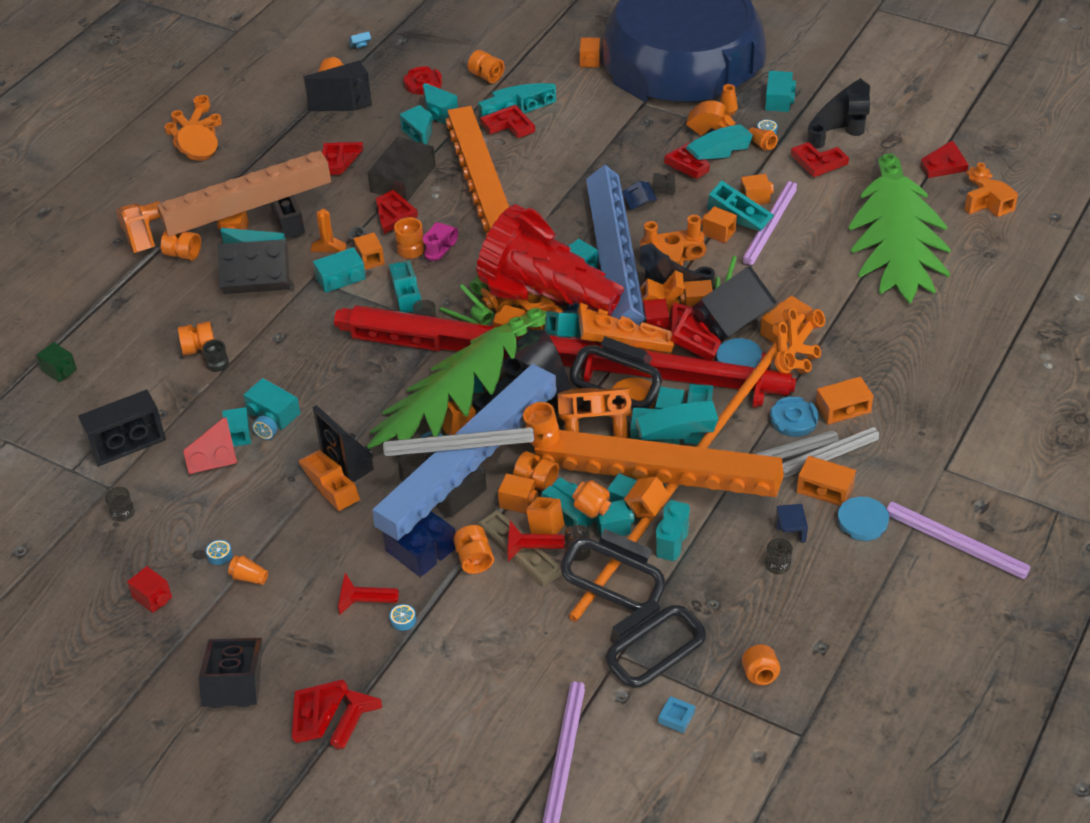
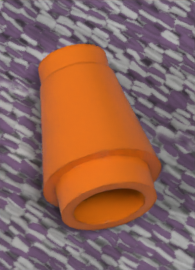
[719,84,738,116]
[748,127,778,150]
[228,555,269,585]

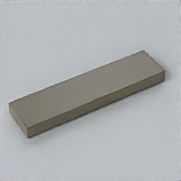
[478,510,562,588]

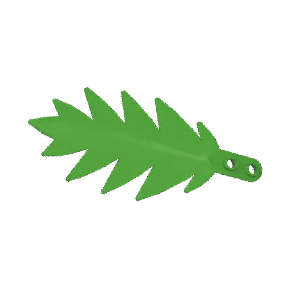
[848,154,951,303]
[367,308,547,449]

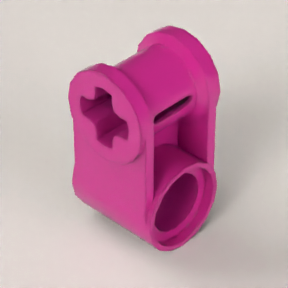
[423,222,458,261]

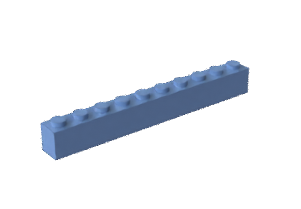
[586,164,646,325]
[372,364,557,541]

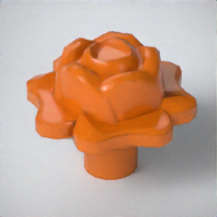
[966,162,993,185]

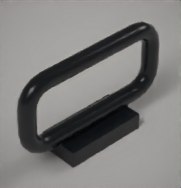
[570,336,662,409]
[560,529,665,612]
[605,599,706,688]

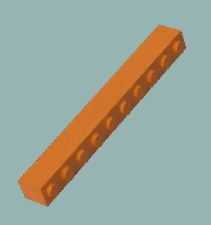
[445,106,509,237]
[534,430,784,497]

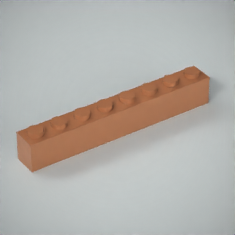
[157,151,331,237]

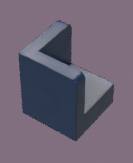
[622,181,657,210]
[775,504,808,543]

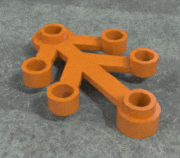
[164,95,222,148]
[772,308,825,374]

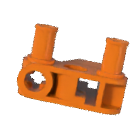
[116,201,161,253]
[640,215,707,266]
[557,388,631,438]

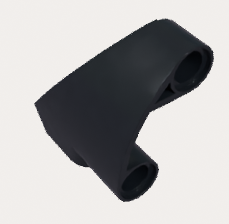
[807,78,870,149]
[640,243,715,297]
[504,330,570,412]

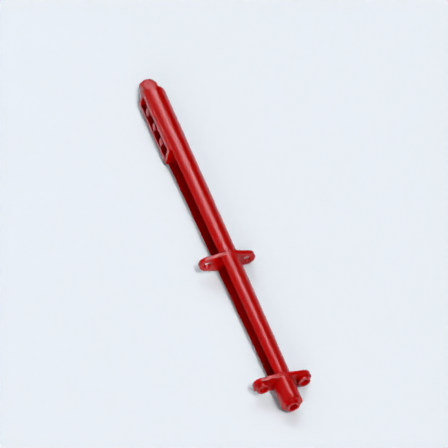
[334,305,796,408]

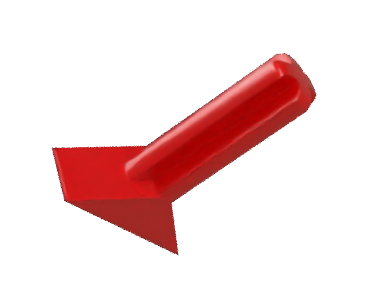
[507,520,565,562]
[338,573,399,615]
[330,689,382,750]

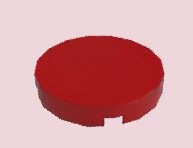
[403,66,442,95]

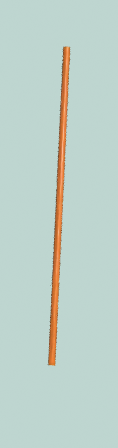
[568,312,805,622]

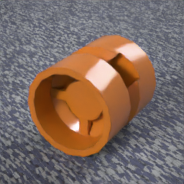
[468,50,505,83]
[394,217,425,259]
[161,230,201,261]
[178,321,214,356]
[523,402,561,449]
[513,451,559,491]
[453,525,494,574]

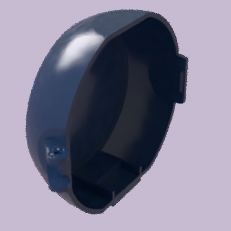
[601,0,766,102]

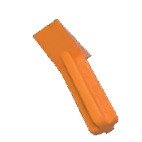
[310,209,347,252]

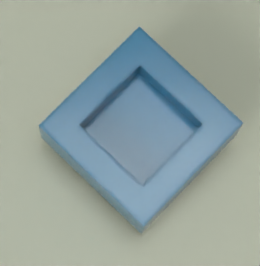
[348,31,371,49]
[658,696,696,734]

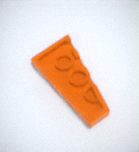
[578,303,674,353]

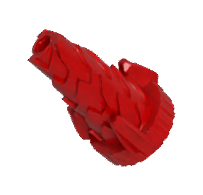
[476,204,624,316]

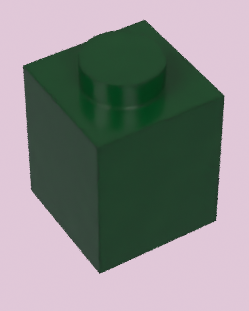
[36,342,77,383]

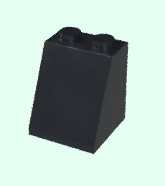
[692,265,777,342]

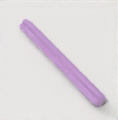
[743,181,797,265]
[886,502,1030,579]
[543,681,585,823]

